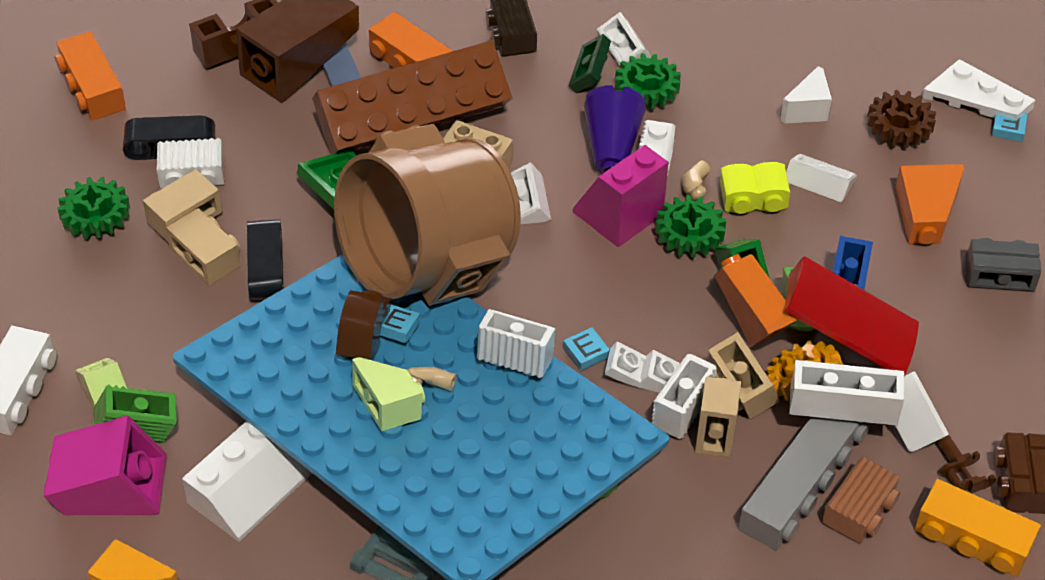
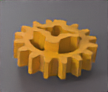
[767,340,843,401]

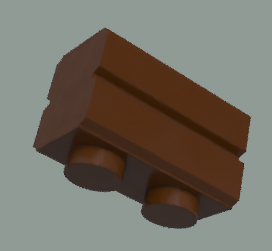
[993,432,1045,514]

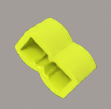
[720,162,790,214]

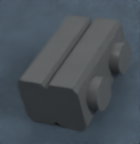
[966,238,1041,291]

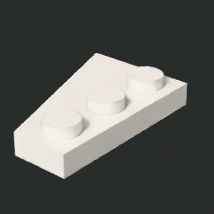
[922,59,1035,120]

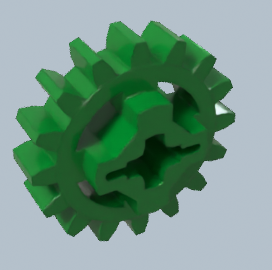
[615,53,681,109]
[57,177,130,239]
[655,195,727,258]

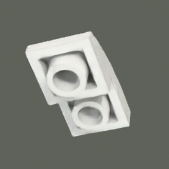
[605,341,680,392]

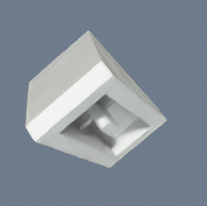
[780,66,832,124]

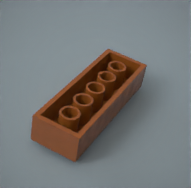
[312,40,513,154]

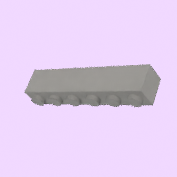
[738,417,870,551]

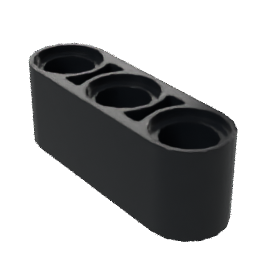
[123,115,216,160]
[247,219,284,301]

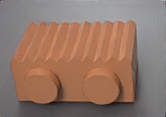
[822,457,900,544]

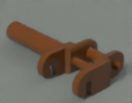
[937,435,996,494]

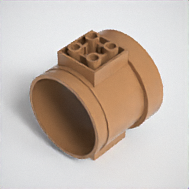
[334,124,521,306]

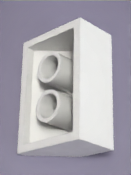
[182,421,313,542]

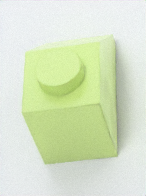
[352,357,425,432]
[75,358,127,411]

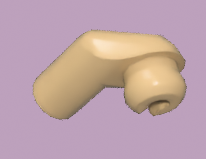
[681,160,711,200]
[407,367,457,391]

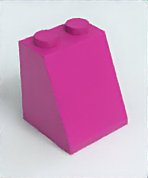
[573,145,669,247]
[43,415,167,515]

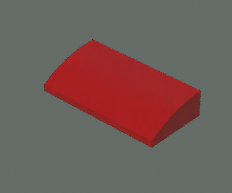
[784,256,919,376]

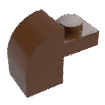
[336,290,392,360]

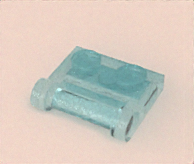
[350,525,437,580]

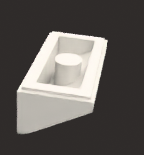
[597,12,651,66]
[786,154,857,202]
[511,162,551,224]
[895,371,949,452]

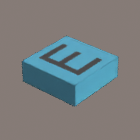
[992,113,1028,142]
[380,304,420,343]
[563,327,610,371]

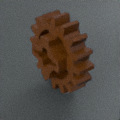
[867,90,936,148]

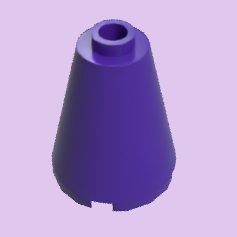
[584,85,646,174]

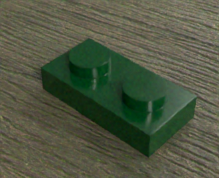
[568,34,611,93]

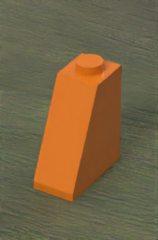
[895,164,964,244]
[714,254,798,347]

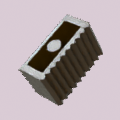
[485,0,537,56]

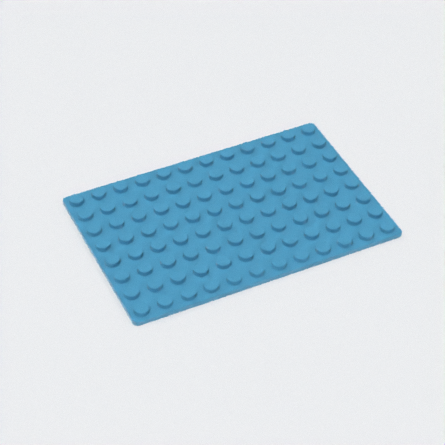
[173,254,669,580]

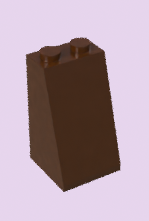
[236,0,359,103]

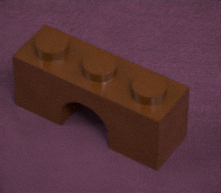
[189,0,278,68]

